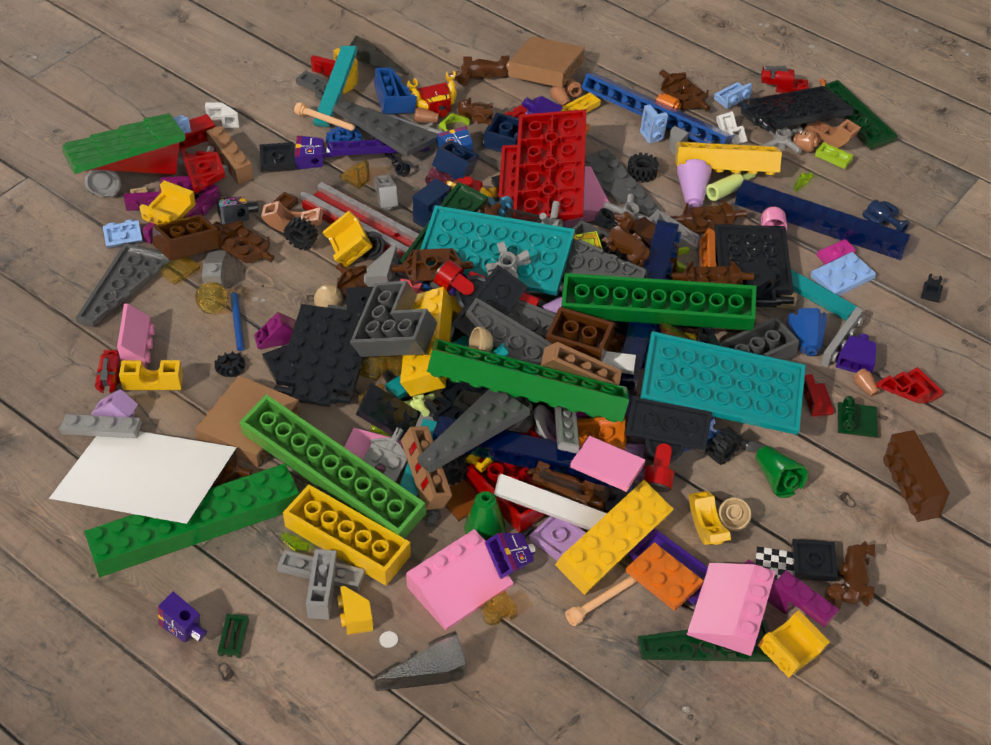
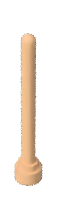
[294,102,355,131]
[565,576,637,626]

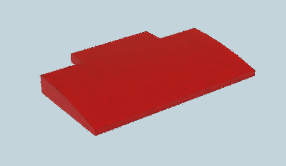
[498,109,587,223]

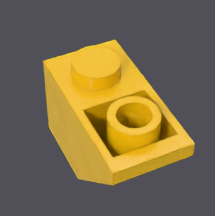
[337,586,373,635]

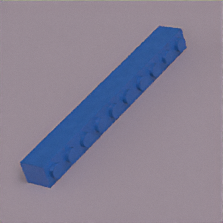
[581,73,734,144]

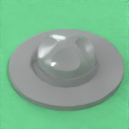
[534,405,565,453]

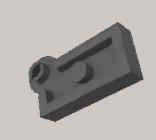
[296,70,328,99]

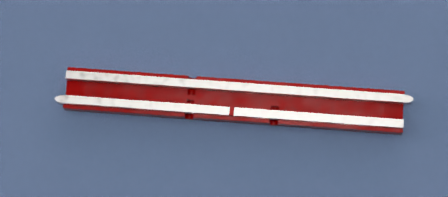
[300,182,548,307]

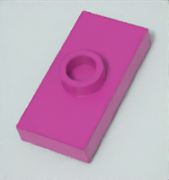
[816,239,856,265]

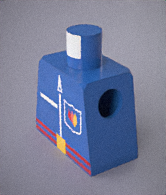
[437,126,473,151]

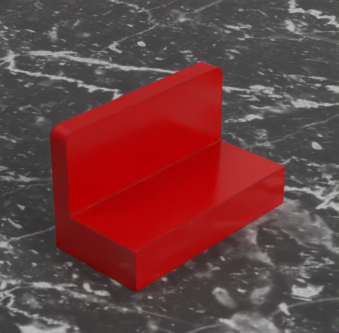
[803,374,834,417]

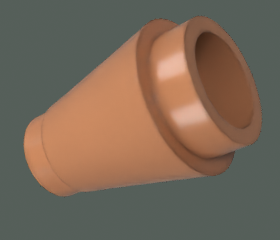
[565,78,582,97]
[550,86,571,107]
[414,107,438,123]
[853,368,880,398]

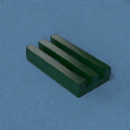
[218,614,249,658]

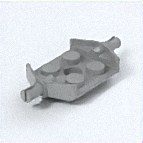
[363,428,407,482]

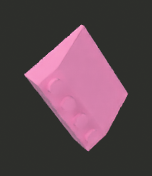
[563,166,614,228]
[406,529,514,631]
[687,563,776,656]

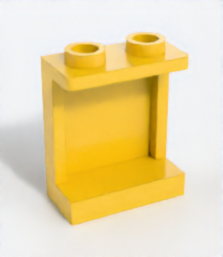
[140,180,196,225]
[323,211,373,268]
[758,610,830,678]

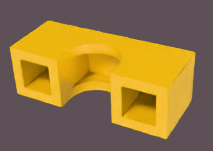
[119,360,183,390]

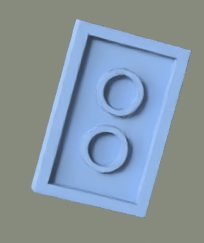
[810,252,876,296]

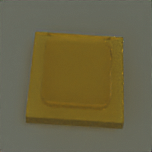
[159,256,200,285]

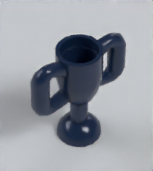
[862,199,910,236]

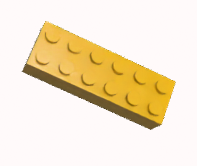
[675,142,782,175]
[400,286,453,396]
[555,480,673,595]
[283,485,411,586]

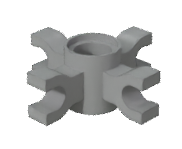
[485,241,531,279]

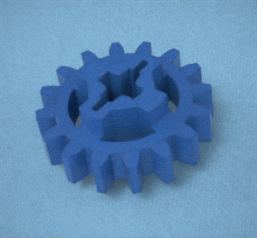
[326,126,362,147]

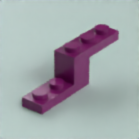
[124,176,211,211]
[142,184,220,244]
[744,559,839,627]

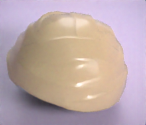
[314,284,343,307]
[469,327,493,352]
[718,498,752,531]

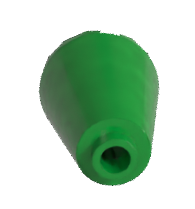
[755,446,808,498]
[464,491,506,541]

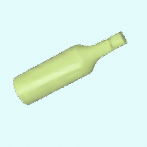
[706,173,756,201]

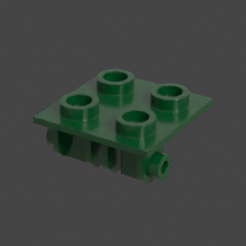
[837,396,878,438]

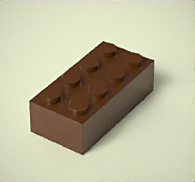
[883,430,950,522]

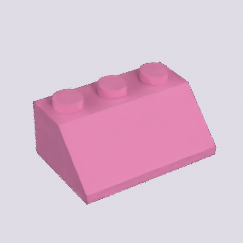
[117,304,155,369]

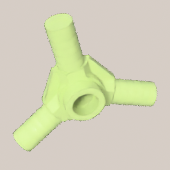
[403,390,437,417]

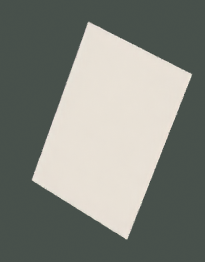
[49,431,237,524]

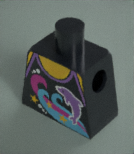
[216,196,258,225]

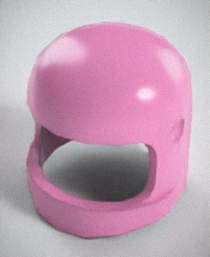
[761,207,787,231]

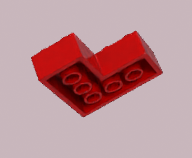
[467,427,555,532]

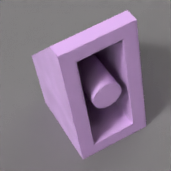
[91,389,138,417]

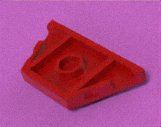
[181,149,225,193]

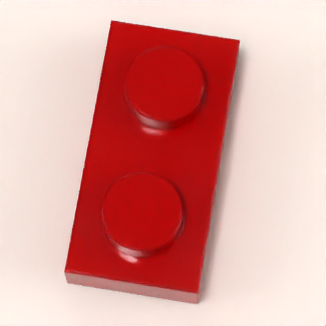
[311,55,336,76]

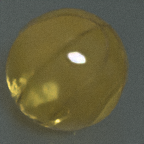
[195,282,228,314]

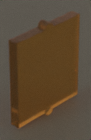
[445,480,478,521]

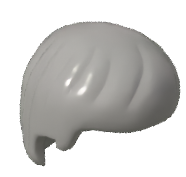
[84,170,121,197]

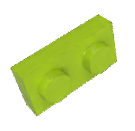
[815,142,853,169]

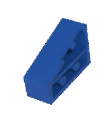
[374,68,417,114]

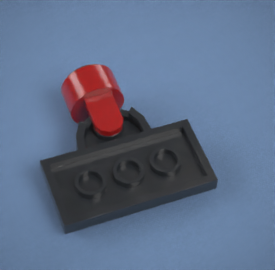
[433,259,528,338]
[625,396,712,492]

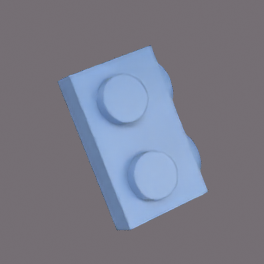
[714,82,752,109]

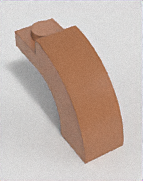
[805,119,861,148]
[261,201,323,232]

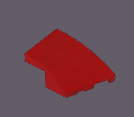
[876,367,943,404]

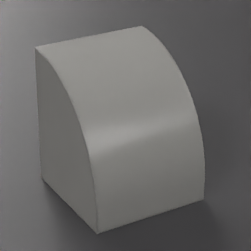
[669,126,689,155]

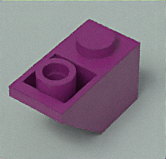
[254,312,296,350]

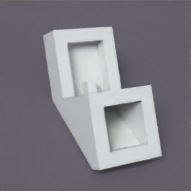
[205,102,239,128]
[716,111,747,145]

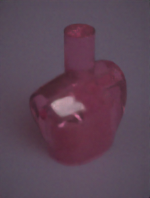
[425,167,451,184]

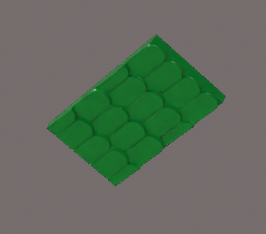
[62,113,185,175]

